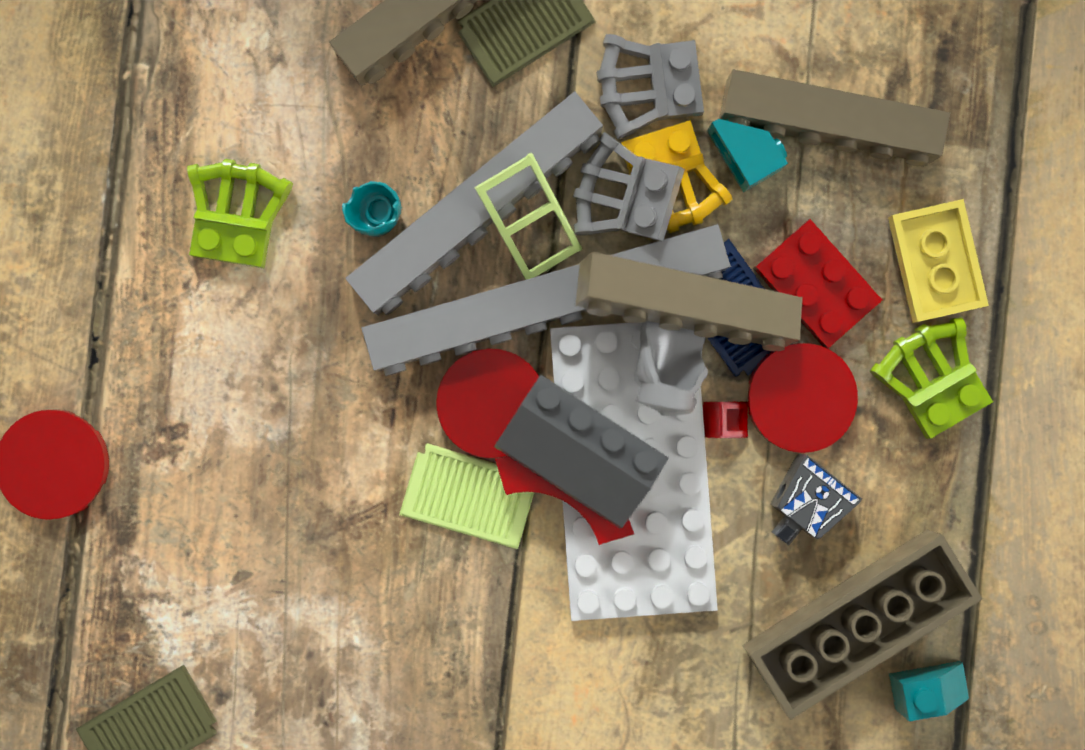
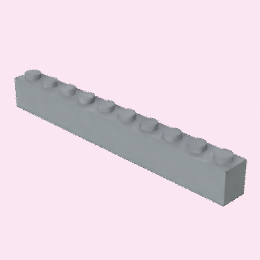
[362,224,731,376]

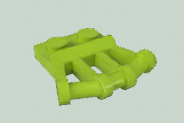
[187,159,293,268]
[870,317,993,439]

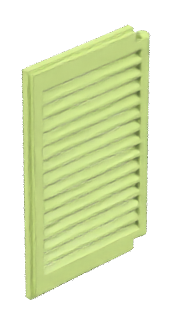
[399,443,534,549]

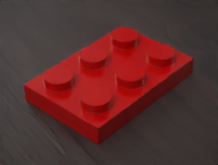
[753,219,883,349]

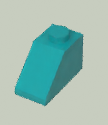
[707,119,788,193]
[889,661,969,722]

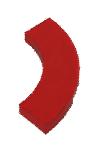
[495,456,634,545]

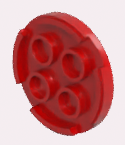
[748,343,858,453]
[436,349,539,458]
[0,410,109,520]

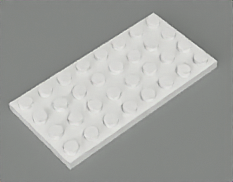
[550,323,718,621]

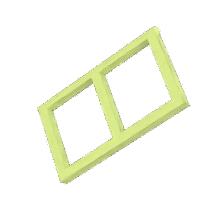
[474,153,582,280]

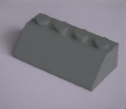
[494,375,669,529]

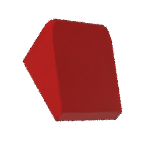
[703,402,748,438]

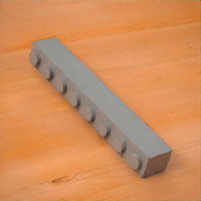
[345,91,603,316]

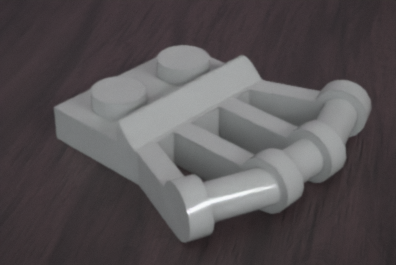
[596,34,704,140]
[573,132,685,242]

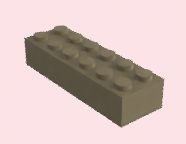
[742,530,983,720]

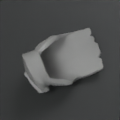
[636,321,708,416]

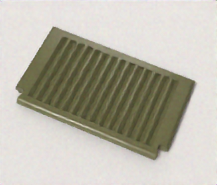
[458,0,596,87]
[76,665,217,750]

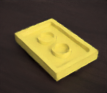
[888,199,989,323]

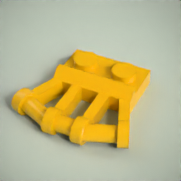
[621,120,733,233]

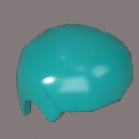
[342,181,402,237]

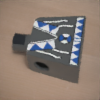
[771,453,862,546]

